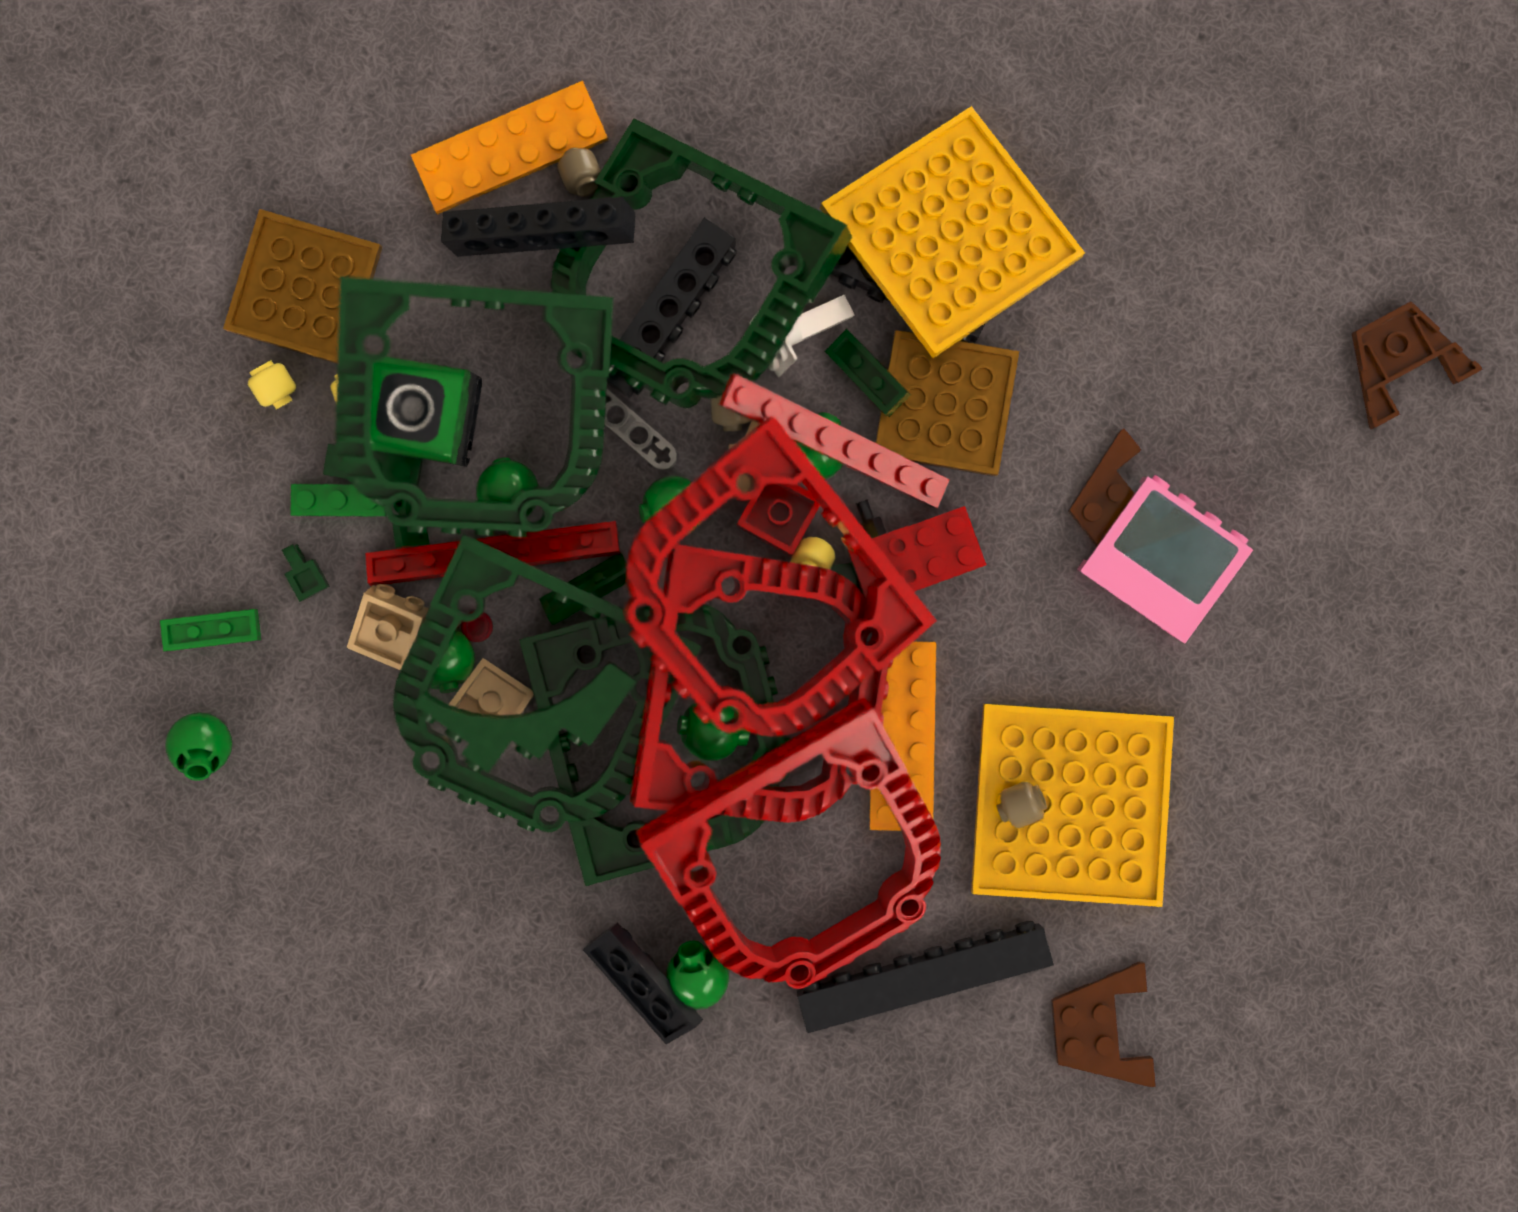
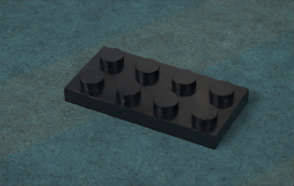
[583,922,703,1044]

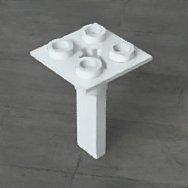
[749,295,855,377]

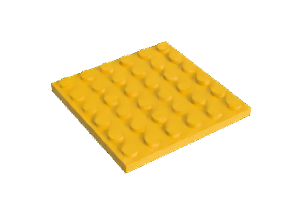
[820,106,1085,358]
[971,704,1174,907]

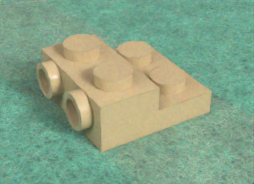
[347,584,429,670]
[449,658,534,715]

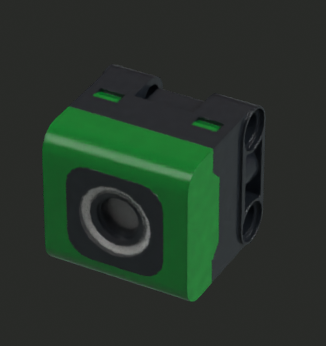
[370,354,482,467]

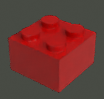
[737,484,820,557]

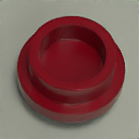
[461,611,493,642]

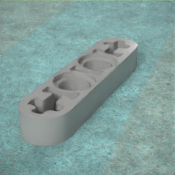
[605,388,677,471]

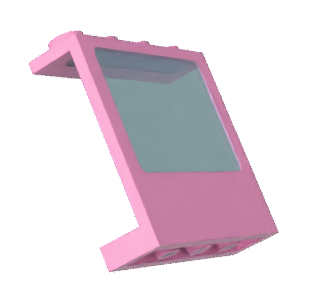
[1077,475,1253,643]

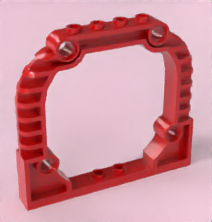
[623,416,937,736]
[630,544,894,822]
[636,697,941,989]

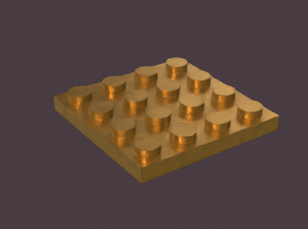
[223,209,383,364]
[875,330,1019,476]

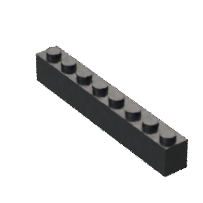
[796,921,1054,1034]

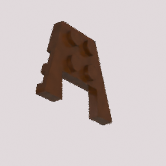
[1352,301,1483,429]
[1068,428,1200,554]
[1051,961,1156,1087]

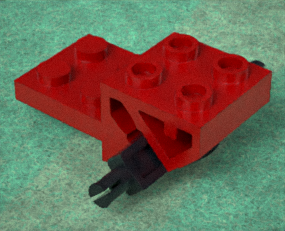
[846,499,986,601]

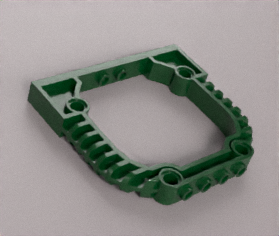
[551,118,852,408]
[335,276,613,537]
[393,534,701,833]
[519,604,791,886]

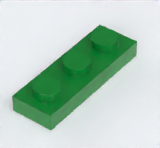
[291,484,387,517]
[160,609,261,652]

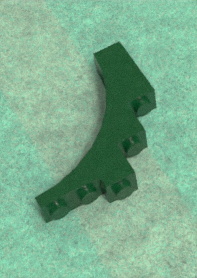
[414,661,637,773]

